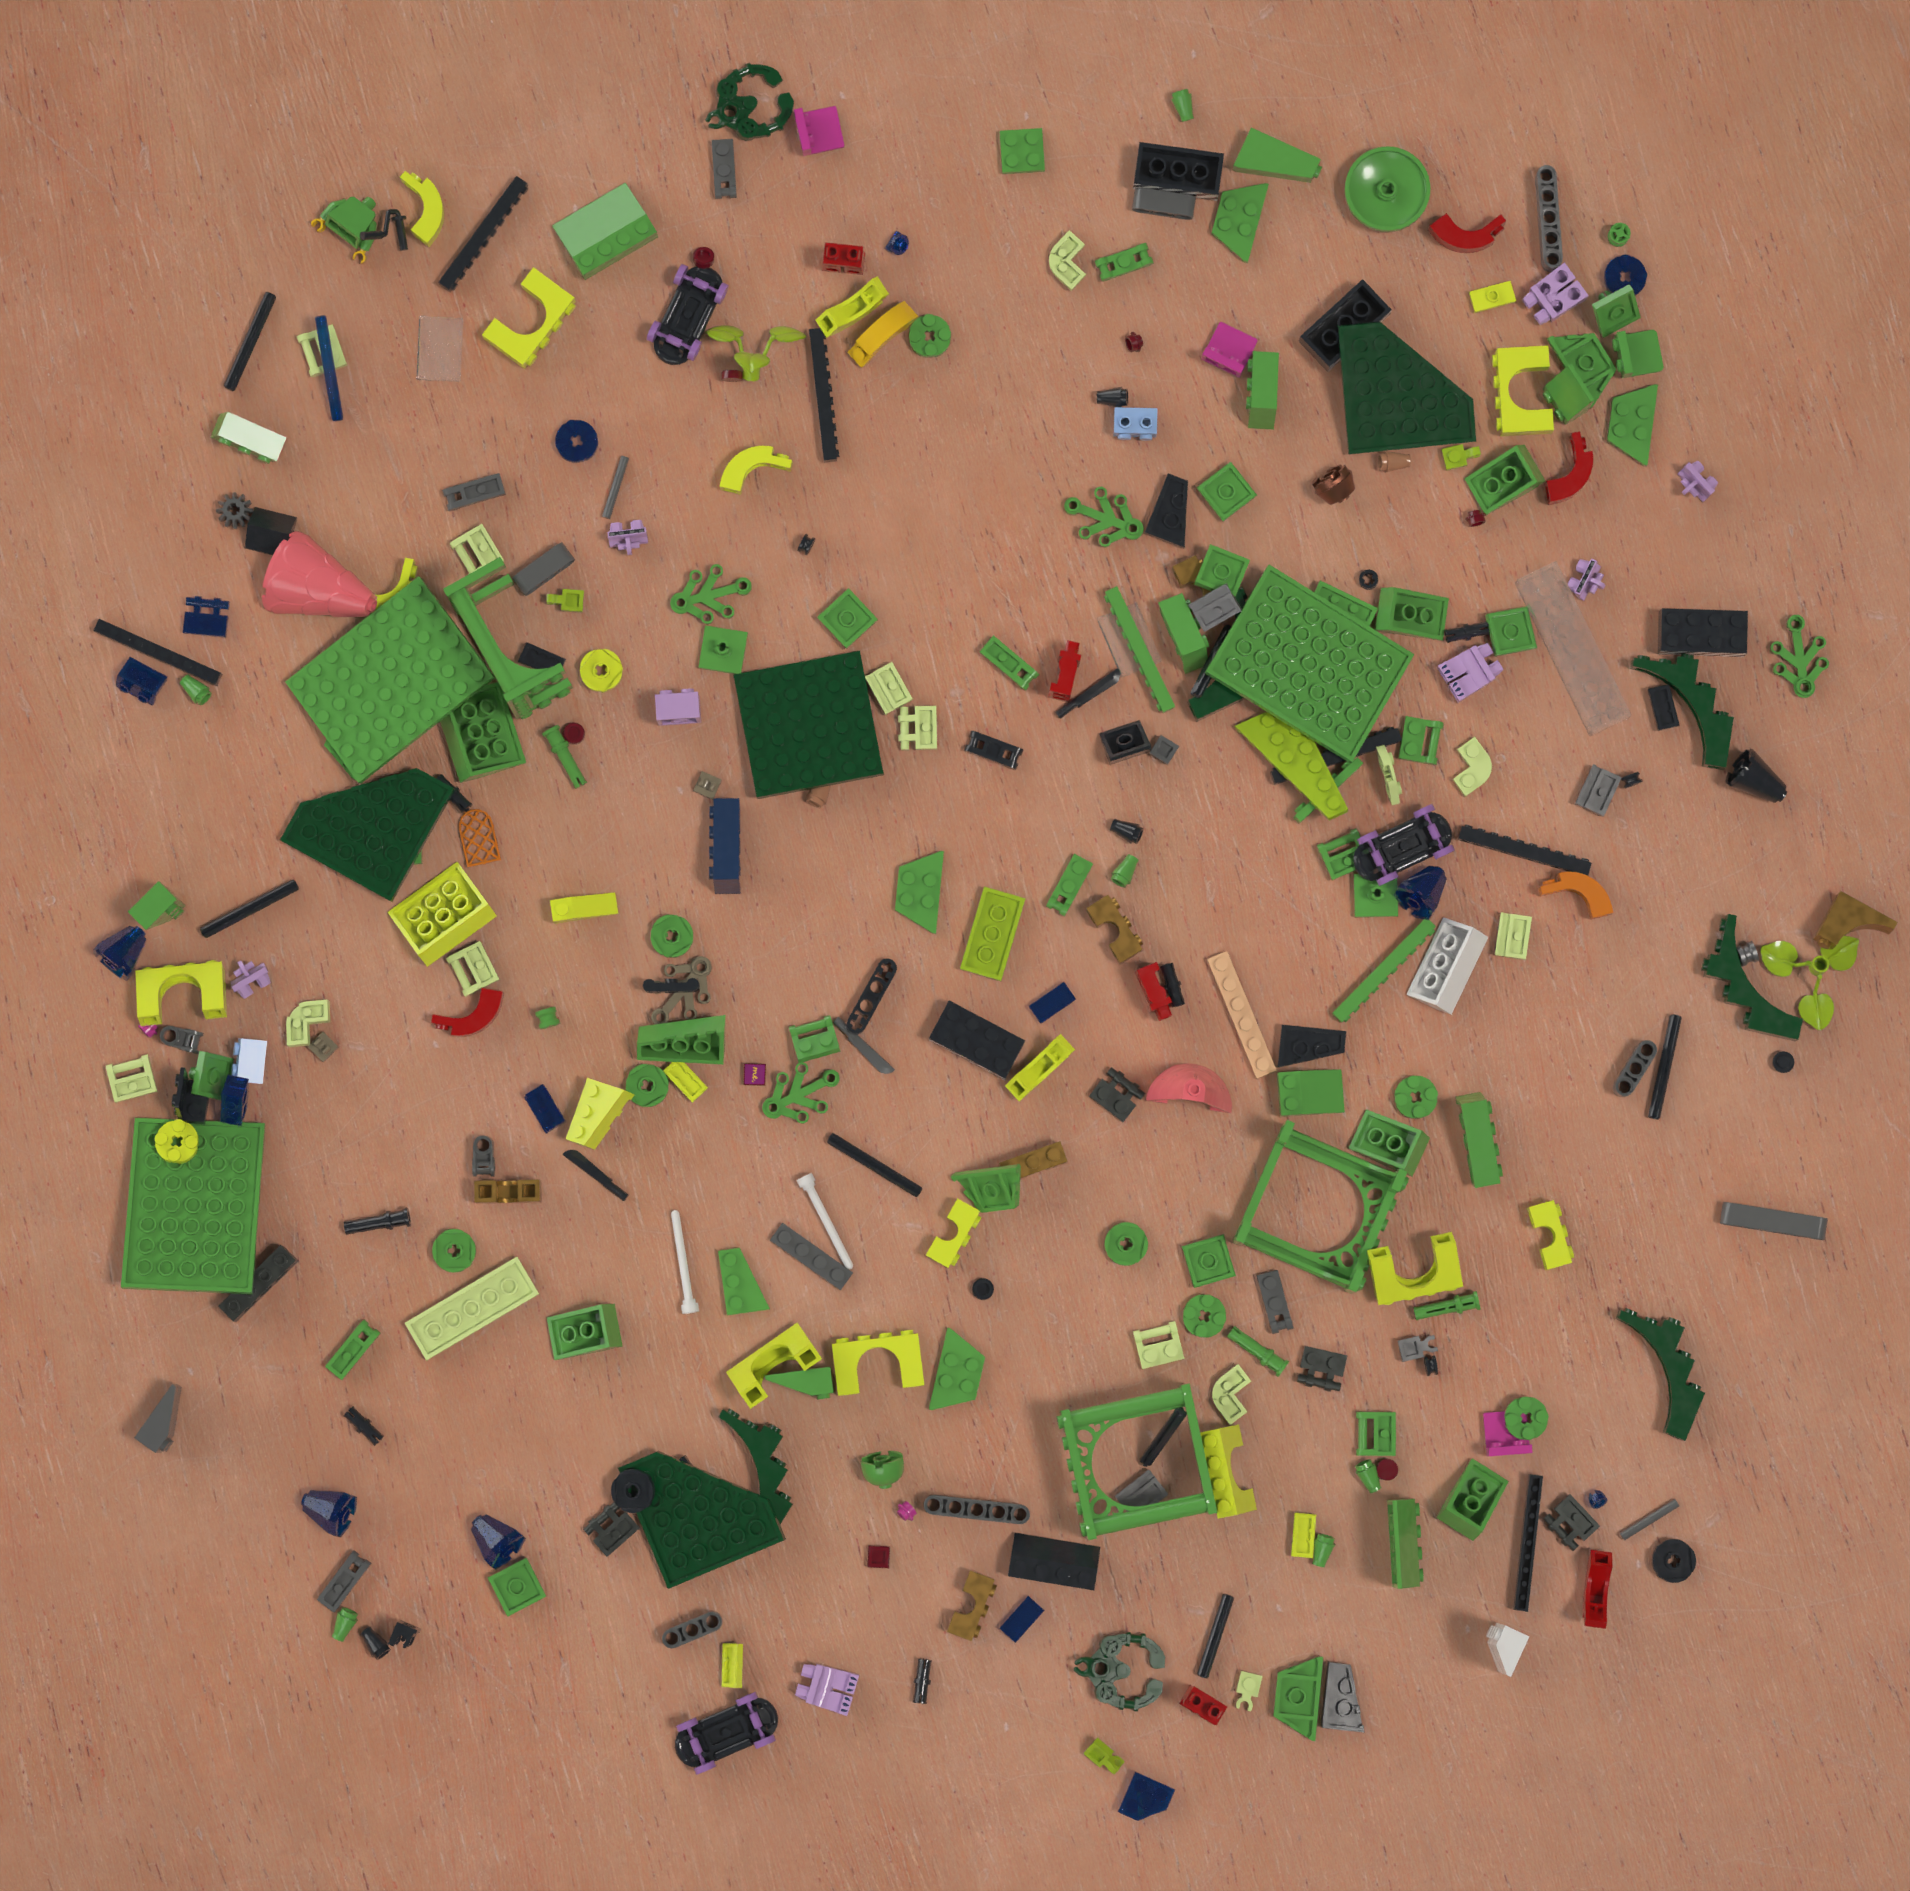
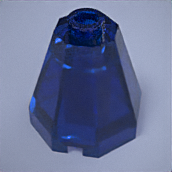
[1394,866,1447,920]
[93,926,147,981]
[301,1490,357,1538]
[471,1514,526,1570]

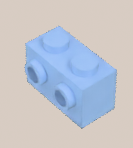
[1113,407,1157,441]
[231,1038,267,1084]

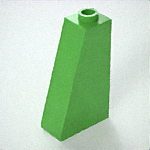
[1232,128,1322,183]

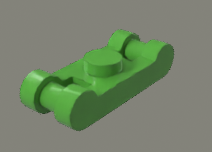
[1095,243,1154,282]

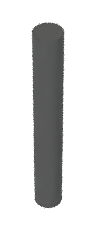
[602,456,629,519]
[1620,1499,1679,1541]

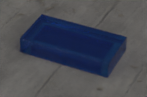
[1029,982,1076,1024]
[999,1596,1045,1643]

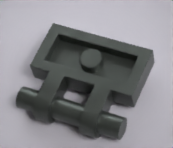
[1089,1067,1146,1122]
[1297,1346,1347,1392]
[1543,1494,1600,1551]
[583,1502,640,1557]

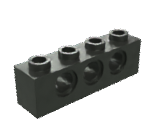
[218,1245,299,1322]

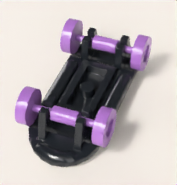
[646,264,729,365]
[1353,804,1455,886]
[675,1692,778,1775]

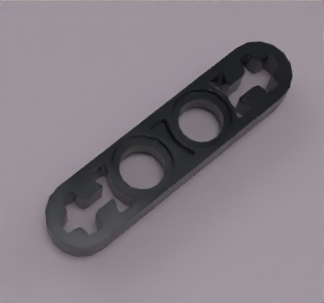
[846,959,897,1035]

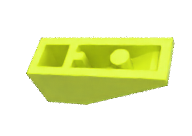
[550,892,619,924]

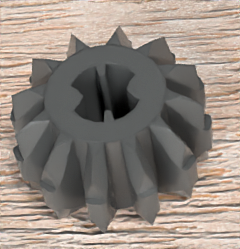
[216,492,254,529]

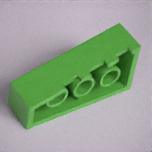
[637,1015,726,1065]
[1455,1092,1503,1188]

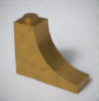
[1813,891,1898,950]

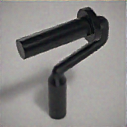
[360,209,408,251]

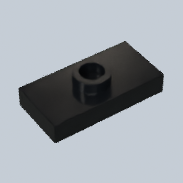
[518,642,566,669]
[1647,684,1680,731]

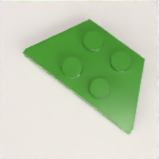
[1211,183,1269,264]
[1547,333,1617,409]
[1607,384,1658,467]
[895,851,944,934]
[951,1164,1021,1213]
[929,1328,985,1410]
[1273,1656,1323,1741]

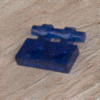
[183,596,230,638]

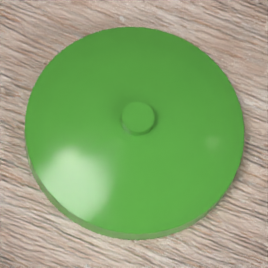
[1345,146,1431,232]

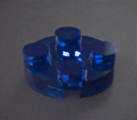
[1604,254,1647,296]
[555,420,598,463]

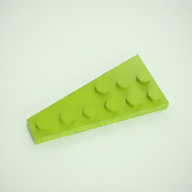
[1235,712,1349,821]

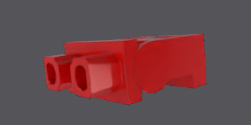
[822,242,865,275]
[1048,640,1081,702]
[1135,962,1172,1021]
[1179,1685,1228,1726]

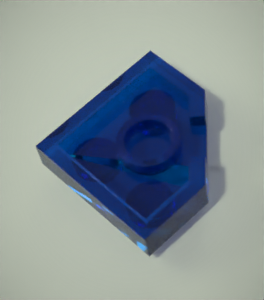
[1117,1771,1175,1821]

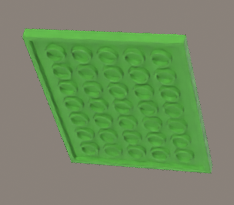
[1205,564,1414,763]
[285,576,495,784]
[121,1118,266,1294]

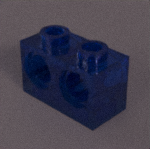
[220,1075,249,1126]

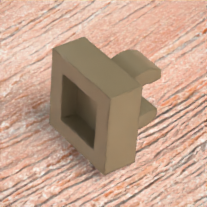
[693,771,722,800]
[308,1032,339,1062]

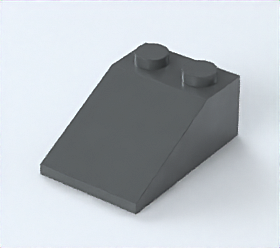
[134,1384,182,1453]

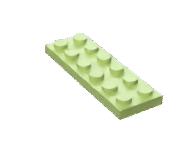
[405,1257,539,1361]

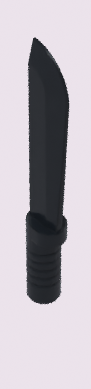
[1055,668,1120,719]
[563,1150,629,1201]

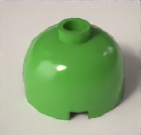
[860,1451,904,1489]

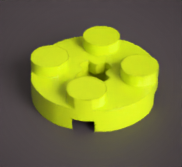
[580,649,623,693]
[155,1119,199,1164]

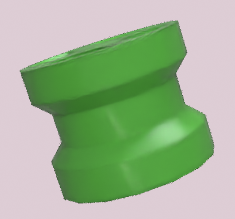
[1607,223,1631,247]
[535,1007,560,1030]

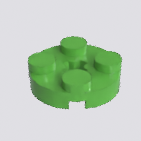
[909,314,951,358]
[650,915,693,958]
[626,1064,669,1107]
[1394,1076,1438,1119]
[1104,1222,1148,1266]
[432,1229,476,1273]
[1183,1295,1226,1338]
[1504,1397,1549,1440]

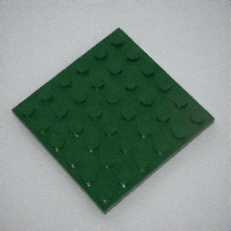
[733,651,884,799]

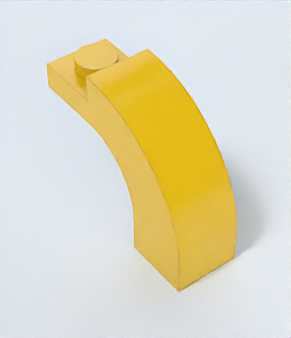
[847,301,918,368]

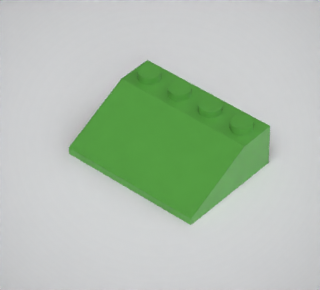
[552,183,658,280]
[440,682,526,783]
[1387,1499,1424,1589]

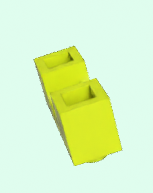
[926,1198,982,1269]
[1527,1200,1574,1270]

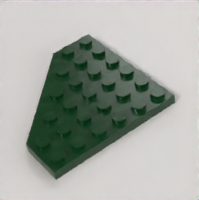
[1338,322,1476,455]
[280,768,455,902]
[618,1451,786,1589]

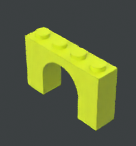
[482,267,576,369]
[1492,345,1554,436]
[135,960,227,1026]
[1367,1232,1463,1305]
[726,1323,822,1409]
[832,1330,924,1396]
[1200,1424,1257,1519]

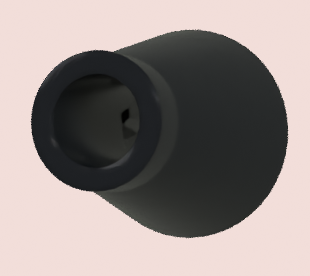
[1097,387,1128,407]
[1110,819,1144,844]
[360,1627,391,1660]

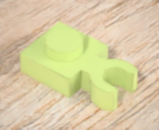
[1236,1671,1262,1711]

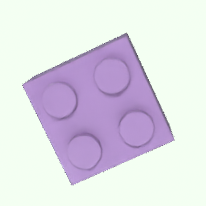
[655,689,701,726]

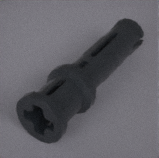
[344,1207,411,1235]

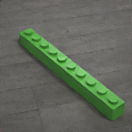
[1104,586,1175,713]
[1332,917,1436,1023]

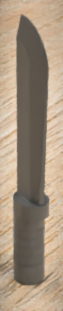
[833,1017,895,1074]

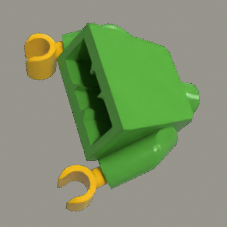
[311,197,377,264]

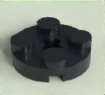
[611,1469,655,1513]
[1651,1539,1696,1583]

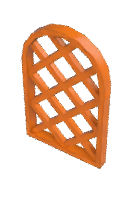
[459,809,501,868]

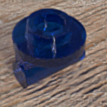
[884,231,909,255]

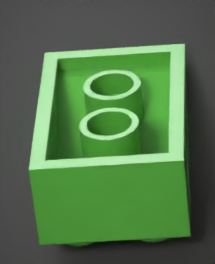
[1542,364,1594,425]
[1465,445,1546,515]
[1375,587,1449,641]
[1277,1069,1345,1117]
[1349,1109,1430,1177]
[547,1304,622,1360]
[765,1367,834,1400]
[1436,1458,1509,1541]

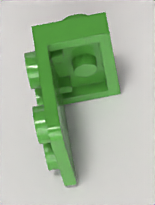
[1612,330,1664,379]

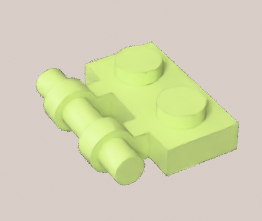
[898,706,937,750]

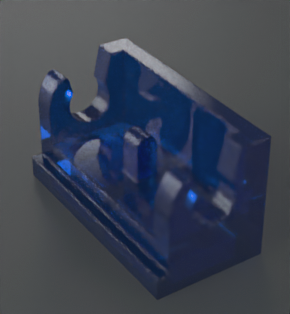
[524,1084,566,1134]

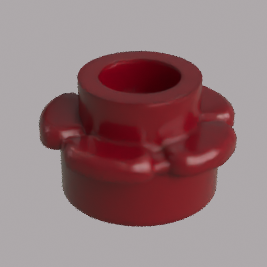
[1125,332,1143,352]
[1465,510,1486,527]

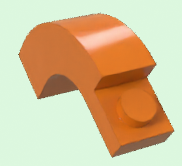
[1538,872,1614,920]

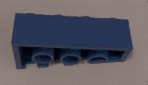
[709,798,741,894]

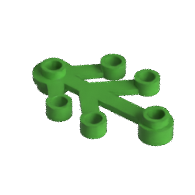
[1064,487,1144,548]
[670,564,752,625]
[1770,615,1829,698]
[762,1062,840,1124]

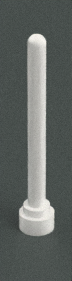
[796,1173,853,1270]
[671,1210,699,1314]

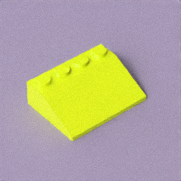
[388,862,497,967]

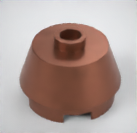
[1312,464,1355,505]

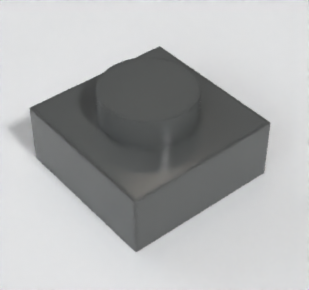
[1150,735,1179,765]

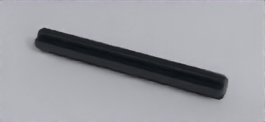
[224,292,276,391]
[200,880,299,938]
[1648,1014,1682,1120]
[827,1133,922,1197]

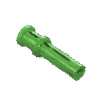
[542,725,587,789]
[1413,1291,1481,1321]
[1227,1326,1290,1377]

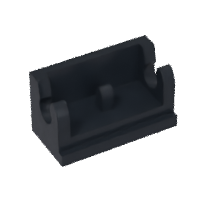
[388,1620,421,1648]

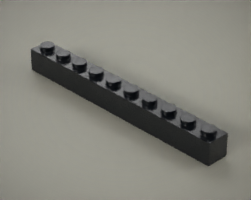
[438,176,528,292]
[809,328,840,463]
[93,619,223,686]
[1270,727,1402,785]
[1458,824,1592,876]
[1513,1474,1543,1612]

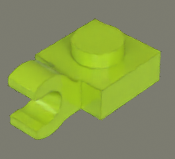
[1441,444,1481,471]
[546,589,584,613]
[1083,1737,1124,1774]

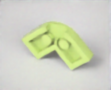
[1049,230,1086,291]
[1453,737,1492,797]
[1376,745,1402,805]
[286,999,330,1047]
[1212,1364,1251,1425]

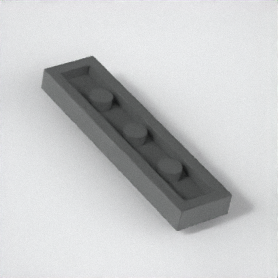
[770,1223,853,1290]

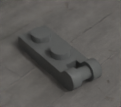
[712,139,737,199]
[442,473,506,511]
[1257,1270,1294,1334]
[317,1550,371,1613]

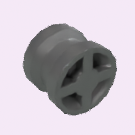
[1736,941,1759,967]

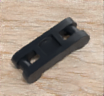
[964,731,1023,770]
[643,978,700,994]

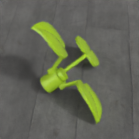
[705,325,806,381]
[1760,936,1859,1030]

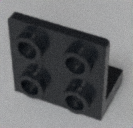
[172,1067,209,1125]

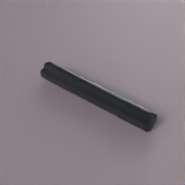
[1191,625,1231,699]
[1140,1407,1187,1467]
[1197,1594,1234,1679]

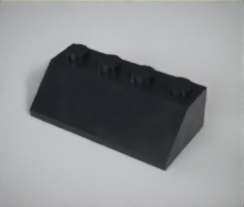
[1008,1533,1100,1591]

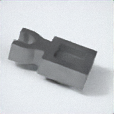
[1397,1335,1438,1362]

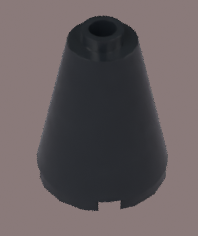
[1725,748,1787,803]

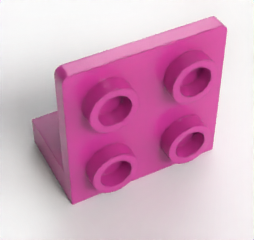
[794,106,844,156]
[1201,322,1258,378]
[1483,1411,1533,1456]

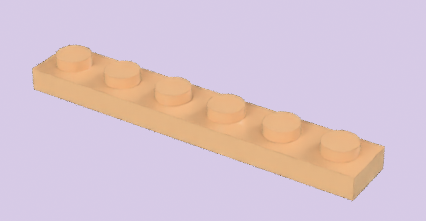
[1207,951,1277,1079]

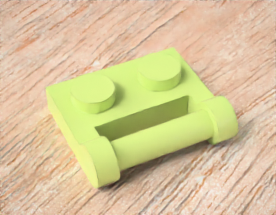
[297,324,348,377]
[450,524,504,575]
[446,941,500,997]
[106,1054,158,1103]
[1133,1321,1184,1369]

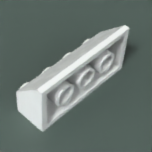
[1406,917,1488,1015]
[1486,1623,1529,1677]

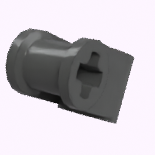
[160,1026,204,1054]
[472,1135,495,1177]

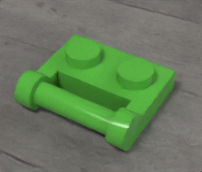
[1398,716,1444,765]
[1317,828,1360,881]
[789,1015,841,1063]
[1356,1412,1396,1456]

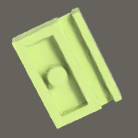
[865,662,913,715]
[1494,912,1532,960]

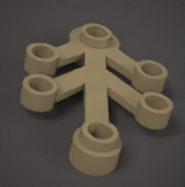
[651,956,712,1024]

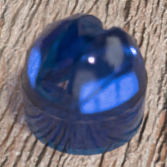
[1588,1490,1608,1509]

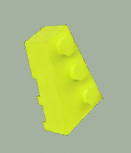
[566,1078,634,1150]

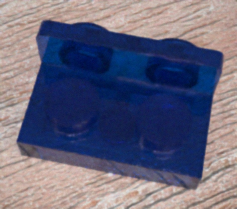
[116,657,168,706]

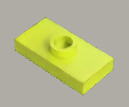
[1469,281,1516,313]
[663,1062,708,1103]
[1291,1513,1316,1558]
[722,1643,743,1688]

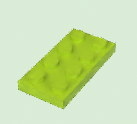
[960,886,1026,981]

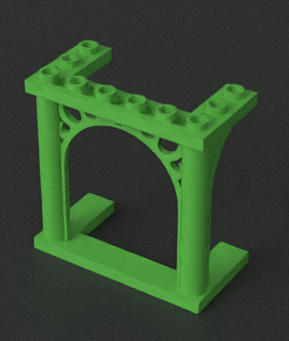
[443,557,573,720]
[1232,1120,1409,1294]
[1056,1383,1217,1540]

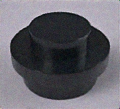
[1772,1051,1795,1073]
[972,1278,994,1300]

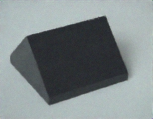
[245,507,297,555]
[1099,720,1151,765]

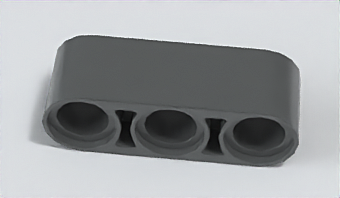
[1132,188,1196,220]
[512,542,575,596]
[1613,1040,1657,1097]
[662,1611,723,1649]

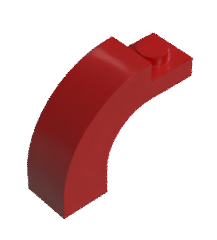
[1428,213,1506,253]
[1544,431,1593,505]
[431,988,504,1037]
[1582,1550,1613,1629]

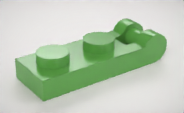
[980,635,1039,691]
[1046,854,1093,917]
[325,1319,381,1380]

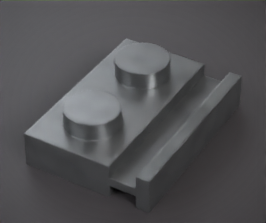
[1189,583,1242,632]
[1575,764,1622,817]
[1115,1470,1168,1512]

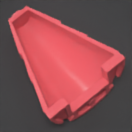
[262,531,378,617]
[1146,1064,1232,1113]

